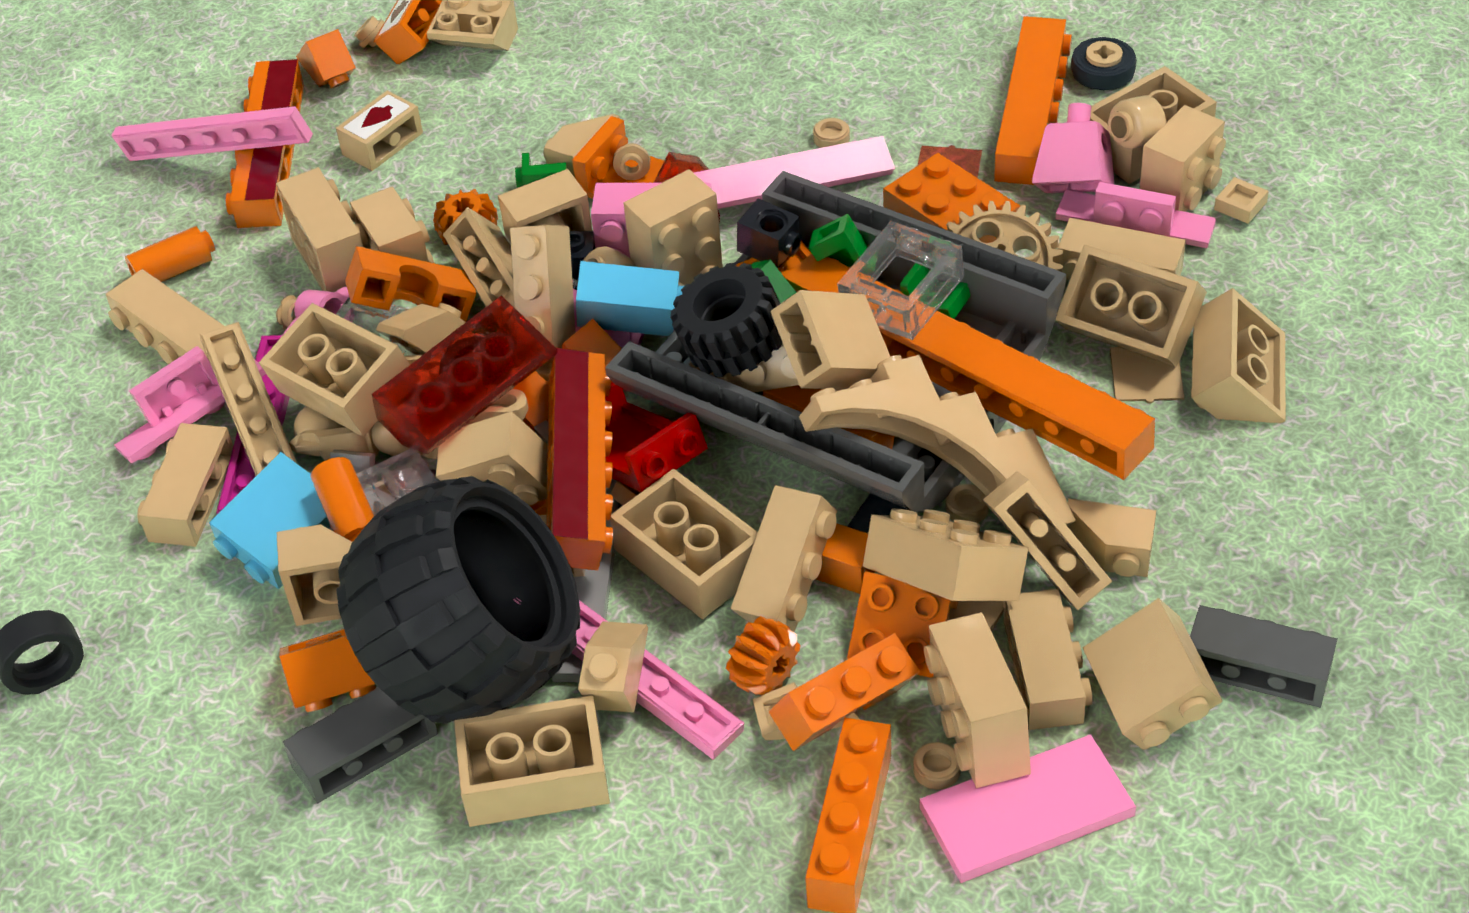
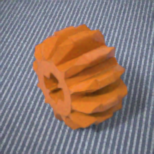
[433,189,498,245]
[726,616,800,695]

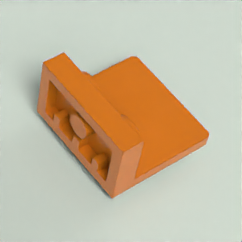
[572,116,677,199]
[847,571,958,678]

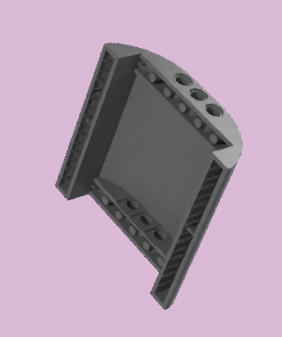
[605,171,1066,512]

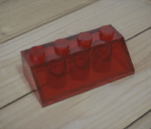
[371,295,558,454]

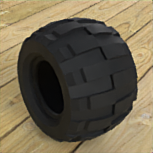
[336,476,580,723]

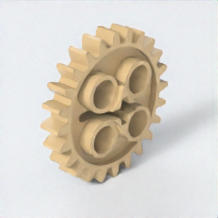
[947,201,1063,272]

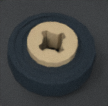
[1071,37,1137,91]

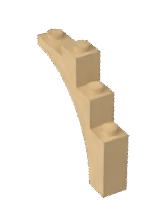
[799,355,1076,545]

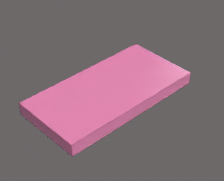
[920,734,1136,883]

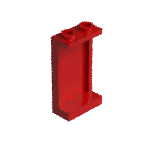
[547,382,708,492]

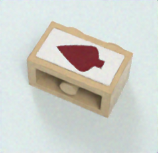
[336,90,423,171]

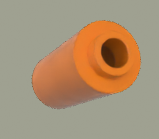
[125,226,215,282]
[310,457,374,542]

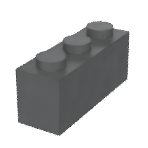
[1190,605,1338,708]
[283,687,438,804]

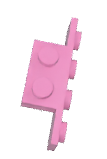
[1055,182,1216,248]
[114,346,266,463]

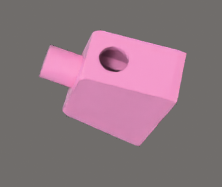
[1032,103,1114,193]

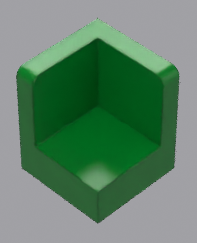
[809,214,872,272]

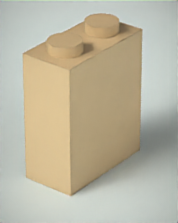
[770,290,890,389]
[1082,598,1223,750]

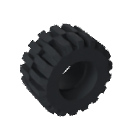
[670,263,783,377]

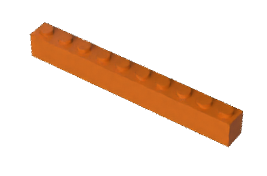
[785,253,1155,480]

